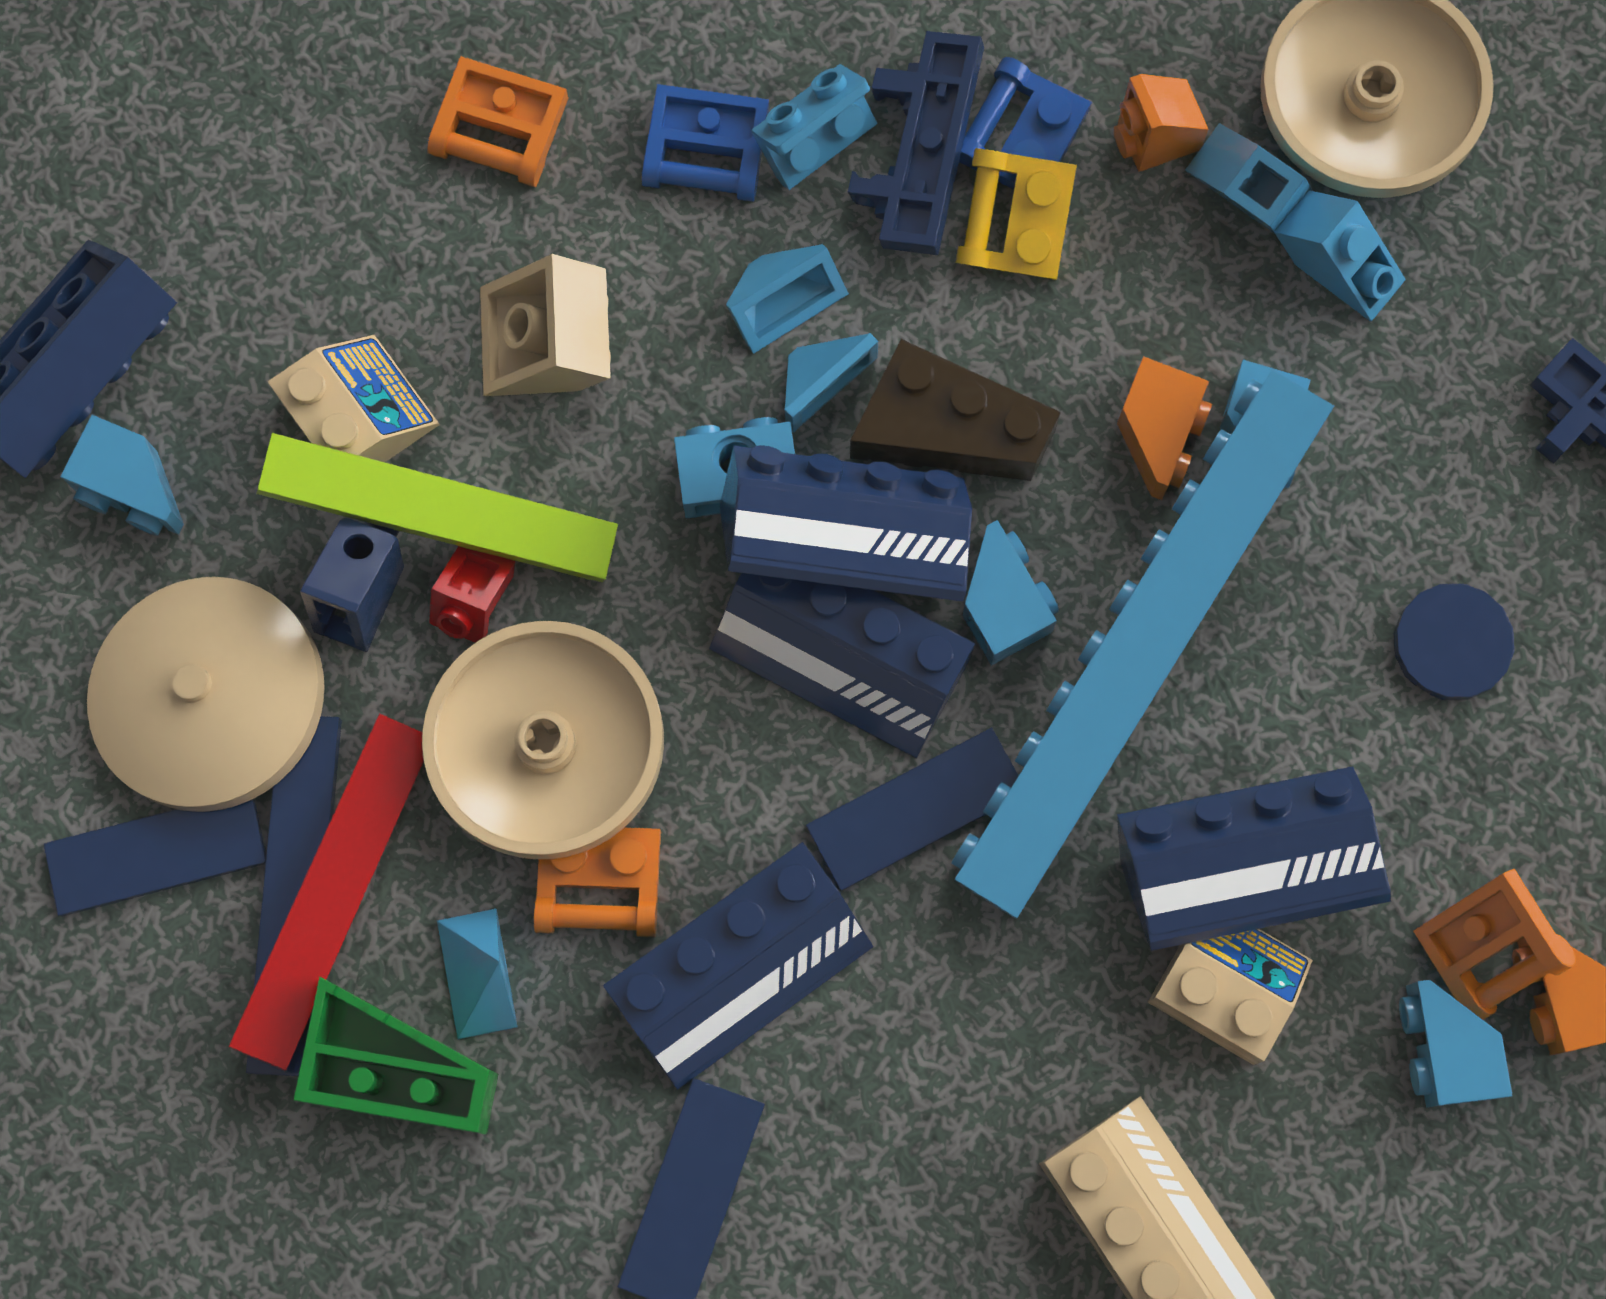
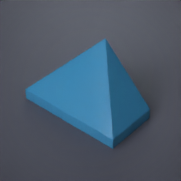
[726,244,849,354]
[785,333,878,433]
[437,909,518,1040]

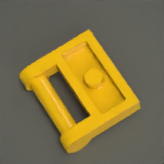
[955,148,1077,280]

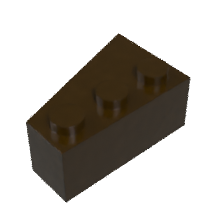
[850,339,1061,481]

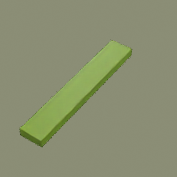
[256,433,618,582]

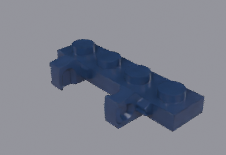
[848,31,984,255]
[1530,338,1606,464]

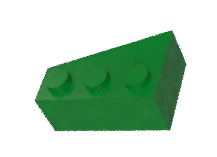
[294,977,499,1135]

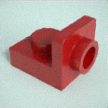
[429,546,515,643]

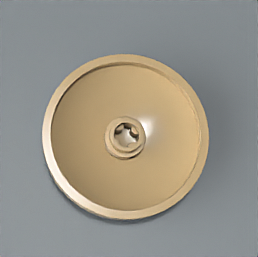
[1260,0,1493,198]
[87,577,324,812]
[422,621,664,859]

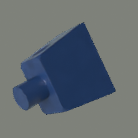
[300,518,404,652]

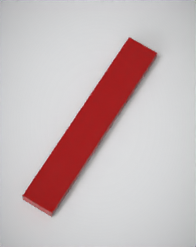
[228,713,424,1071]

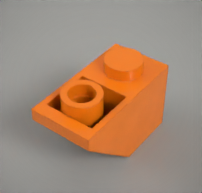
[1114,74,1209,172]
[1117,356,1212,500]
[1512,937,1606,1056]

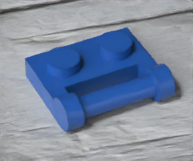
[959,57,1092,189]
[642,84,769,202]

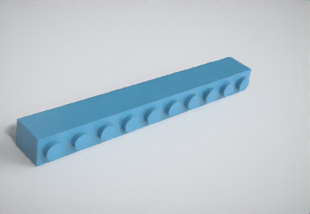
[951,369,1334,919]

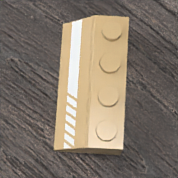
[1039,1096,1275,1299]

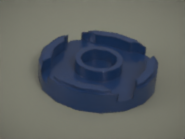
[1393,584,1515,700]

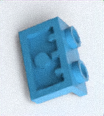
[751,64,877,190]

